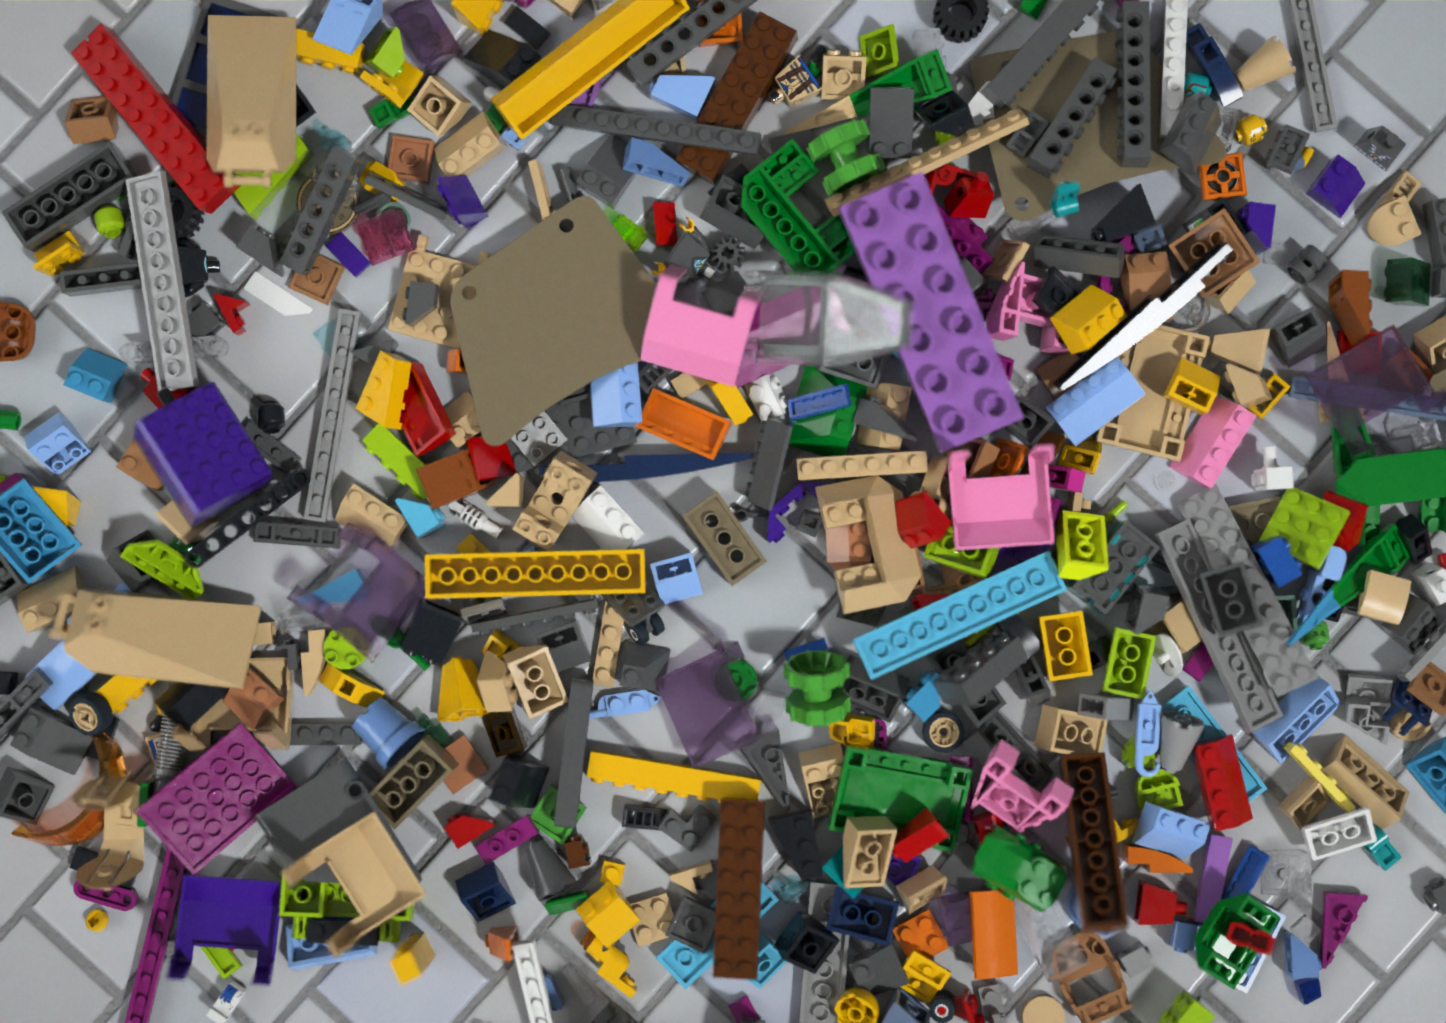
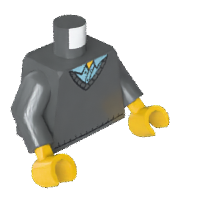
[651,217,716,284]

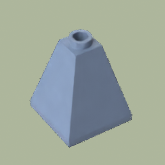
[878,987,930,1023]

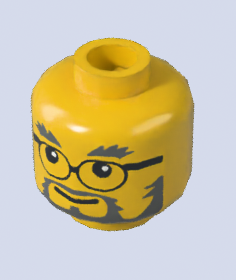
[1233,114,1267,146]

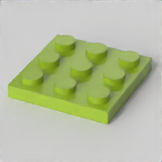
[1258,487,1350,570]

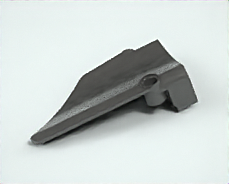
[254,757,422,883]

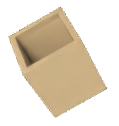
[1143,596,1202,654]

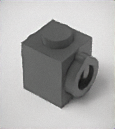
[1423,877,1446,914]

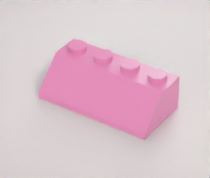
[1168,396,1257,489]

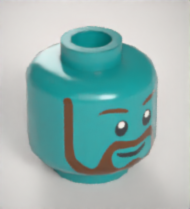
[1184,72,1212,97]

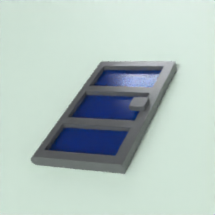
[170,0,279,140]

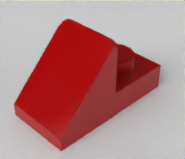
[213,293,251,335]

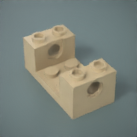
[512,450,598,552]

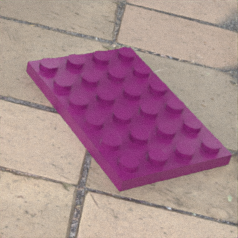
[135,722,297,875]

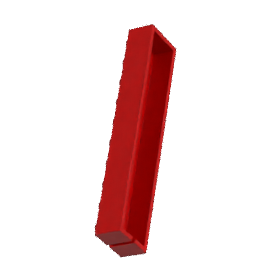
[71,23,241,214]

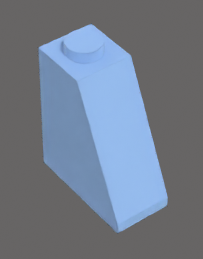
[648,75,715,121]

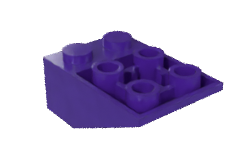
[436,175,489,228]

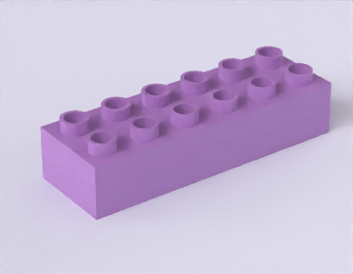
[839,172,1024,452]

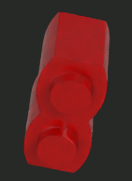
[1226,923,1276,955]

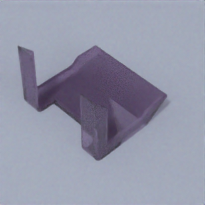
[1306,324,1446,455]
[286,523,426,663]
[655,641,778,768]

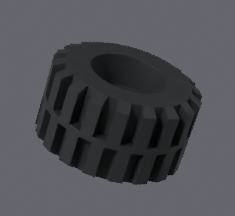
[933,0,989,43]
[167,183,205,239]

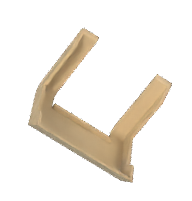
[171,657,294,751]
[281,811,427,959]

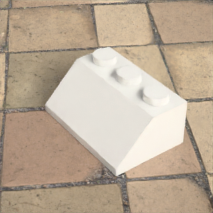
[572,485,645,550]
[1301,807,1377,861]

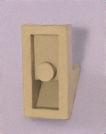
[669,860,713,894]

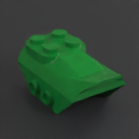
[971,825,1067,912]

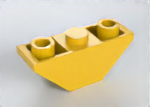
[318,663,385,708]

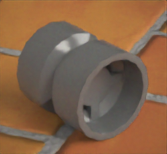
[1286,245,1328,285]

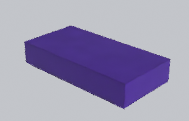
[326,232,372,278]

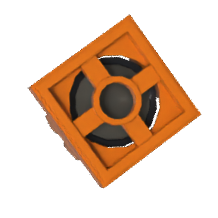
[1198,152,1247,202]

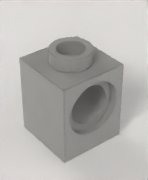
[1116,942,1153,978]

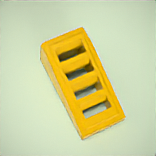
[1248,372,1291,419]

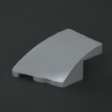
[1345,673,1393,745]

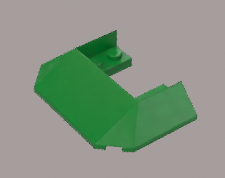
[741,138,855,275]
[1335,447,1446,547]

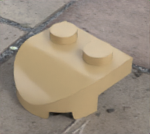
[1366,195,1421,246]

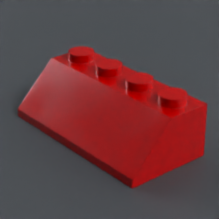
[1191,734,1253,832]

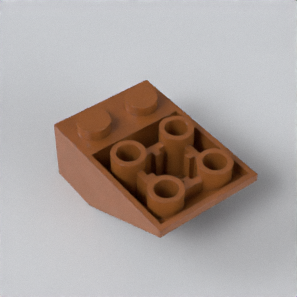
[1328,270,1373,346]
[416,449,496,509]

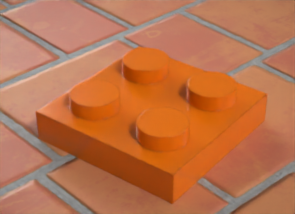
[893,908,950,958]

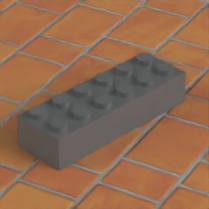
[2,142,137,252]

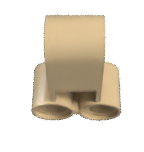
[910,455,951,517]

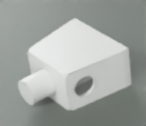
[1410,563,1446,608]

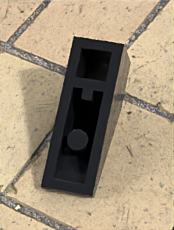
[306,920,379,946]

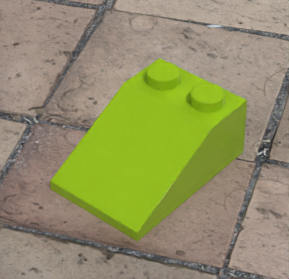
[923,521,1000,579]

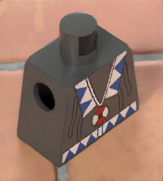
[1353,126,1406,171]

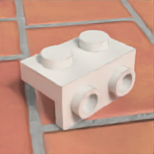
[745,373,789,423]

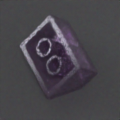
[389,0,463,74]

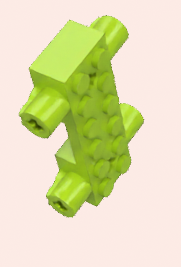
[279,875,415,942]

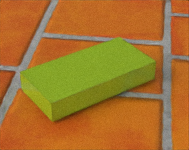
[200,946,243,979]

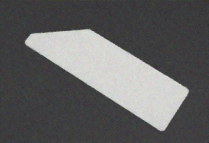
[244,271,313,316]

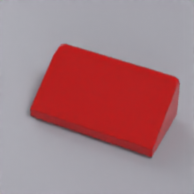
[653,202,678,247]

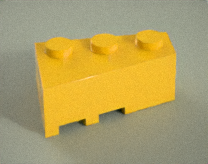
[355,350,412,430]

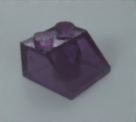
[937,889,980,947]

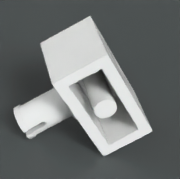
[1251,446,1294,491]

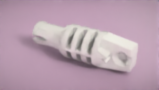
[448,501,504,540]

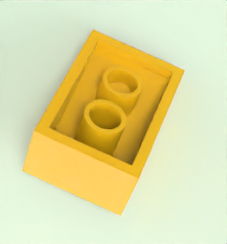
[451,0,504,36]

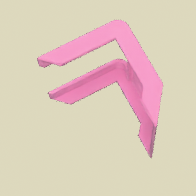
[640,264,764,387]
[948,445,1054,550]

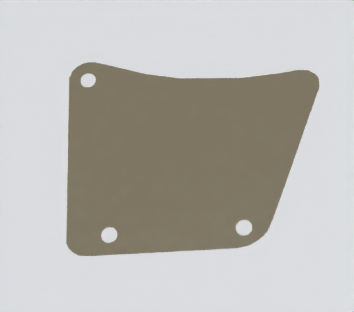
[970,31,1226,221]
[450,196,657,446]

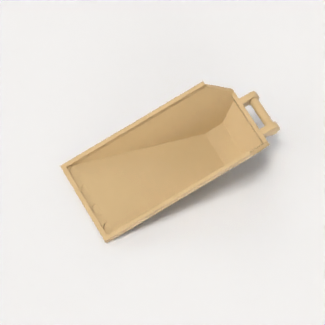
[206,15,296,188]
[48,589,262,689]

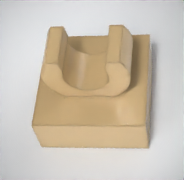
[1066,492,1092,512]

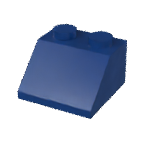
[1249,535,1303,587]

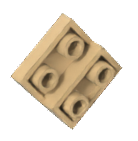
[1357,570,1411,625]

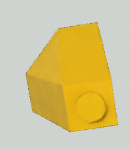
[437,657,491,722]

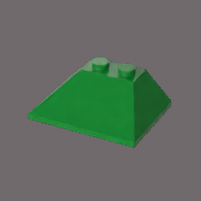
[788,361,867,456]
[1194,893,1280,989]

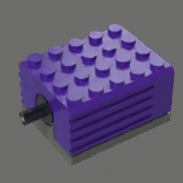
[133,382,273,529]

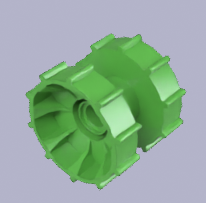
[806,119,886,197]
[783,650,851,727]

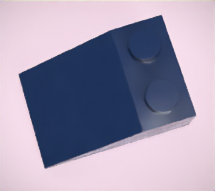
[826,886,899,946]

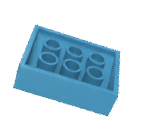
[0,478,82,584]

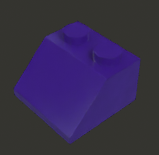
[1305,154,1366,218]
[1235,202,1276,255]

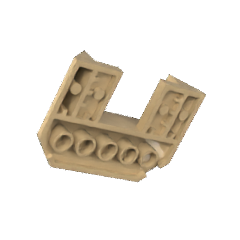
[815,475,921,614]

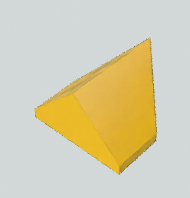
[1058,438,1102,475]

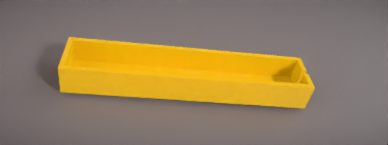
[490,0,690,140]

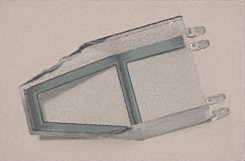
[743,270,913,366]

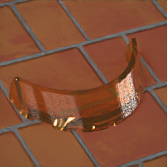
[11,733,127,846]

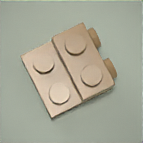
[821,50,866,100]

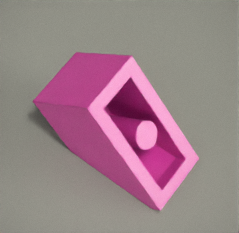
[1048,465,1086,493]

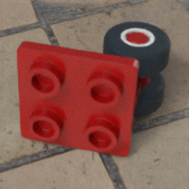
[929,988,985,1023]

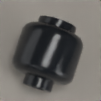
[256,401,285,434]

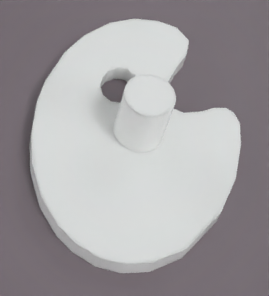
[1153,633,1183,677]

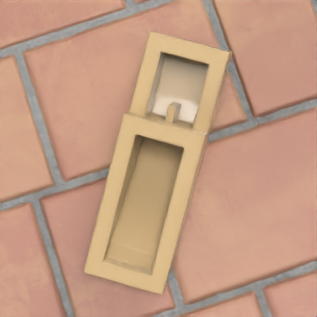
[301,628,330,696]

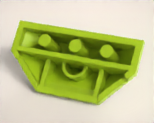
[120,540,204,599]

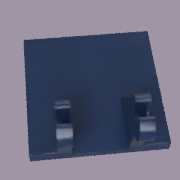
[1381,677,1432,736]

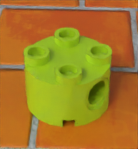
[324,626,371,669]

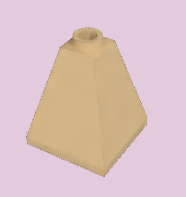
[1207,329,1270,376]

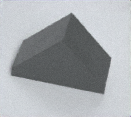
[352,339,398,366]

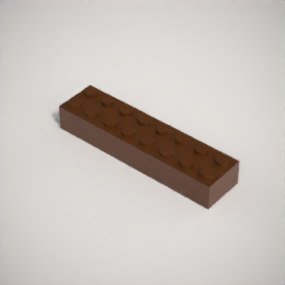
[675,11,798,186]
[1059,752,1129,934]
[713,798,765,980]

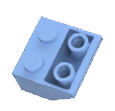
[24,412,91,476]
[650,553,703,604]

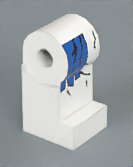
[206,980,247,1023]

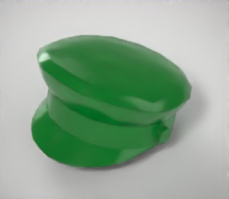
[168,535,210,564]

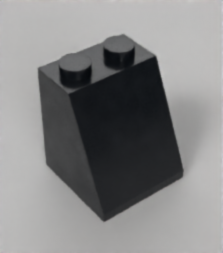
[1091,183,1156,243]
[400,597,463,665]
[488,753,550,808]

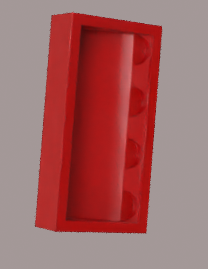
[400,361,456,457]

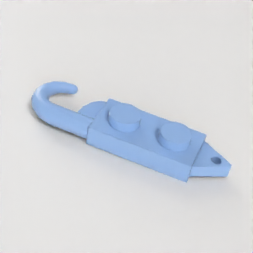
[589,690,662,719]
[1135,690,1161,777]

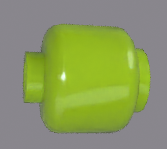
[94,205,125,239]

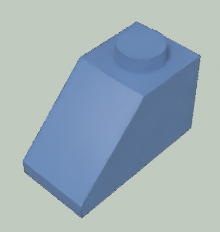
[1284,931,1321,979]

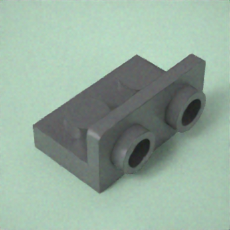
[1264,124,1310,174]

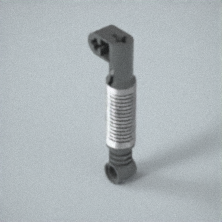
[152,681,188,795]

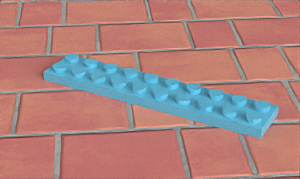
[852,551,1067,680]

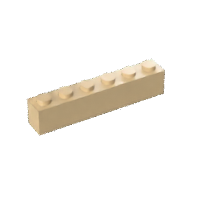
[796,450,928,480]

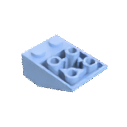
[313,0,383,55]

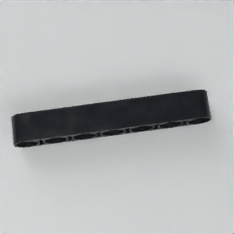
[184,468,311,569]

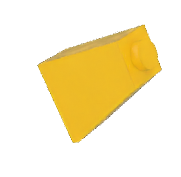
[704,378,753,426]

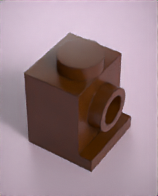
[564,834,592,869]

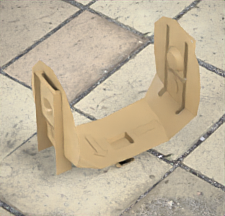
[71,768,144,890]

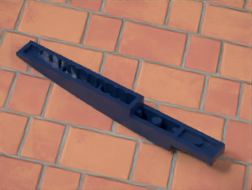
[539,453,753,483]

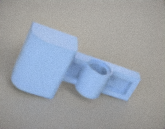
[1296,546,1347,627]

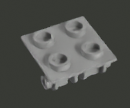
[511,411,568,466]

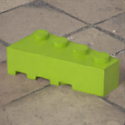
[233,132,313,220]

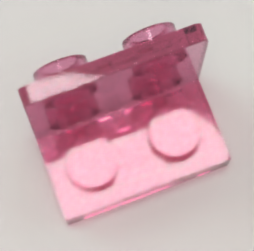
[357,209,415,265]

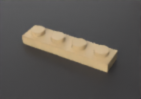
[593,600,624,688]

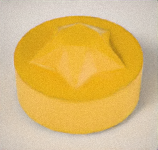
[86,909,109,932]

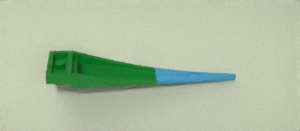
[1285,523,1411,645]

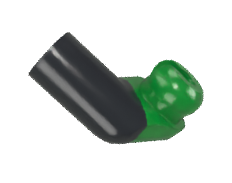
[808,45,827,78]

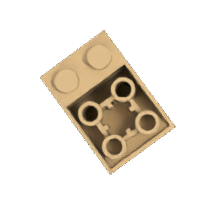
[798,743,844,819]

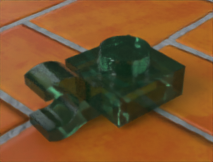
[418,715,453,747]

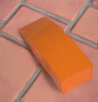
[1123,843,1193,873]

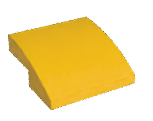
[901,950,952,1004]

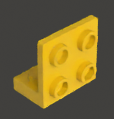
[359,60,425,108]
[33,231,86,276]

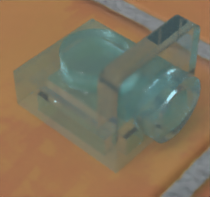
[318,125,352,151]

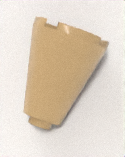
[1233,36,1296,91]

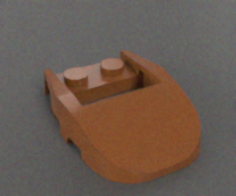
[0,301,36,361]

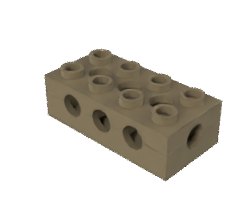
[682,491,767,586]

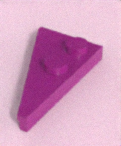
[1320,891,1368,969]

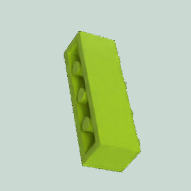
[362,423,428,500]

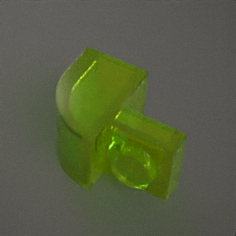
[612,214,649,252]

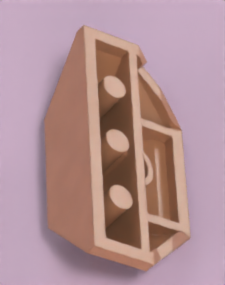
[825,522,871,571]

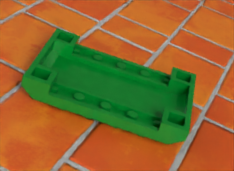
[828,744,973,852]

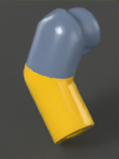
[1293,146,1314,171]

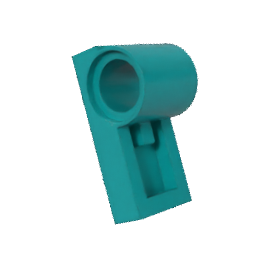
[1050,181,1080,218]
[1364,823,1402,871]

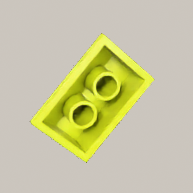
[1055,510,1109,580]

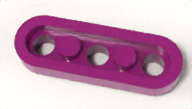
[73,880,139,911]

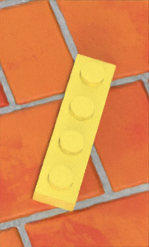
[1283,742,1355,812]

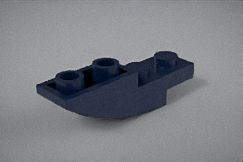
[1186,23,1243,108]

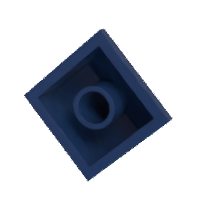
[455,862,516,922]

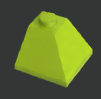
[363,26,405,78]

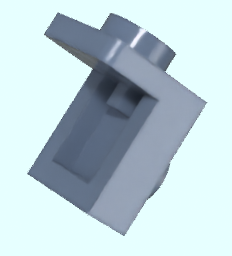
[1133,224,1169,254]

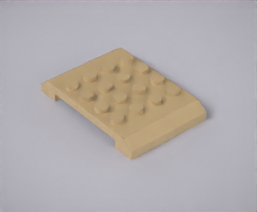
[1095,325,1210,462]

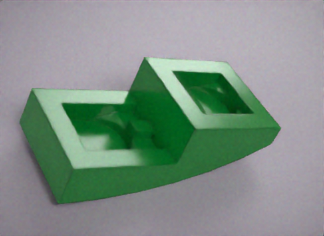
[368,95,413,129]

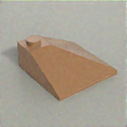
[1168,208,1260,299]

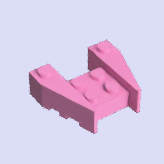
[986,262,1069,355]
[970,740,1074,834]

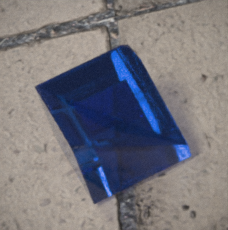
[1294,977,1321,1005]

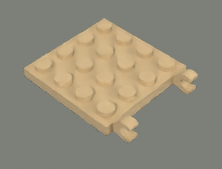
[388,234,491,350]

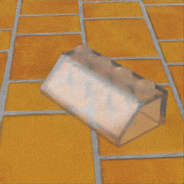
[1014,898,1089,983]

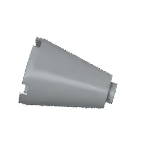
[1160,710,1204,773]

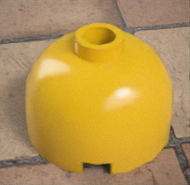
[835,987,879,1023]

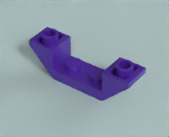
[767,481,832,543]

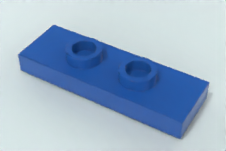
[787,384,852,421]
[1221,845,1271,900]

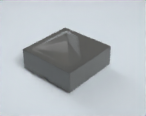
[796,509,822,537]

